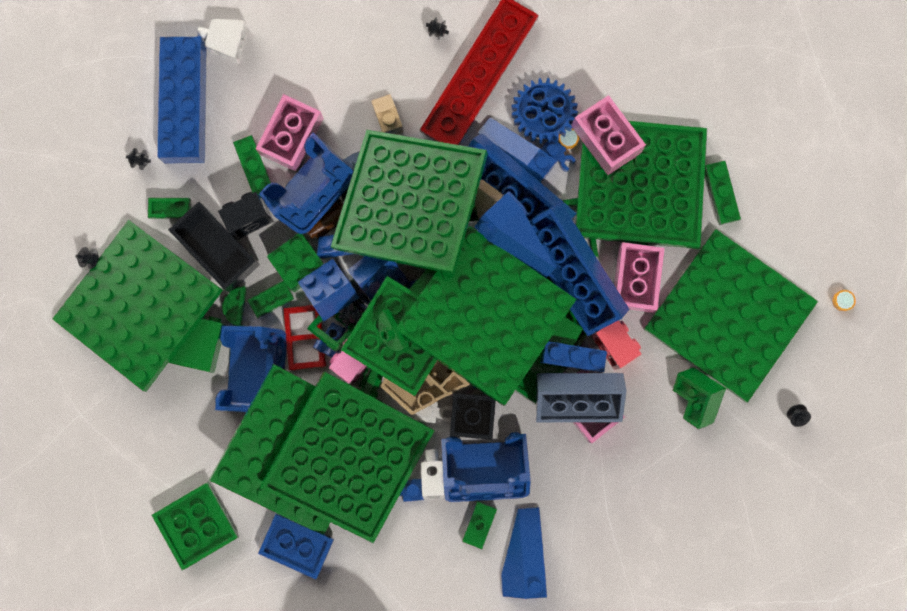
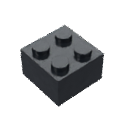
[218,192,274,240]
[450,393,496,440]

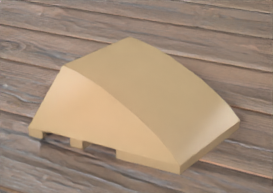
[380,360,471,415]

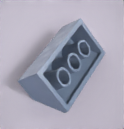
[536,373,627,423]

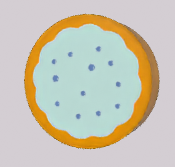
[558,128,579,149]
[832,290,856,311]

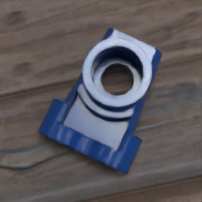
[313,322,346,358]

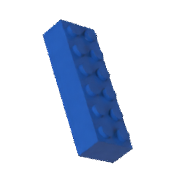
[157,36,207,164]
[467,133,577,221]
[529,202,630,336]

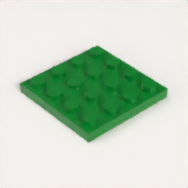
[341,276,437,396]

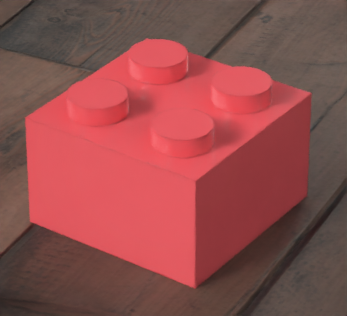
[591,320,641,370]

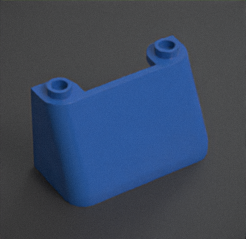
[259,132,354,234]
[215,326,287,412]
[441,432,531,502]

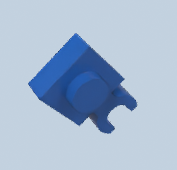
[541,138,576,172]
[400,479,424,502]

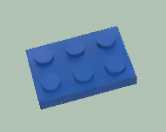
[258,513,334,579]

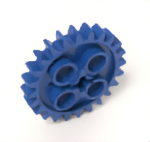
[511,78,578,144]

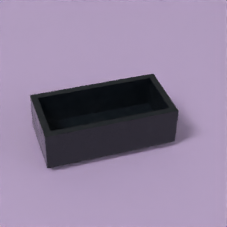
[168,201,260,293]

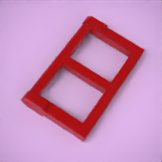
[283,305,326,370]

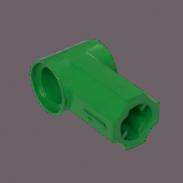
[357,367,383,399]

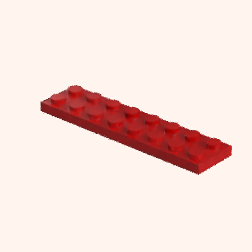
[420,0,539,145]

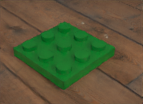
[151,482,239,571]

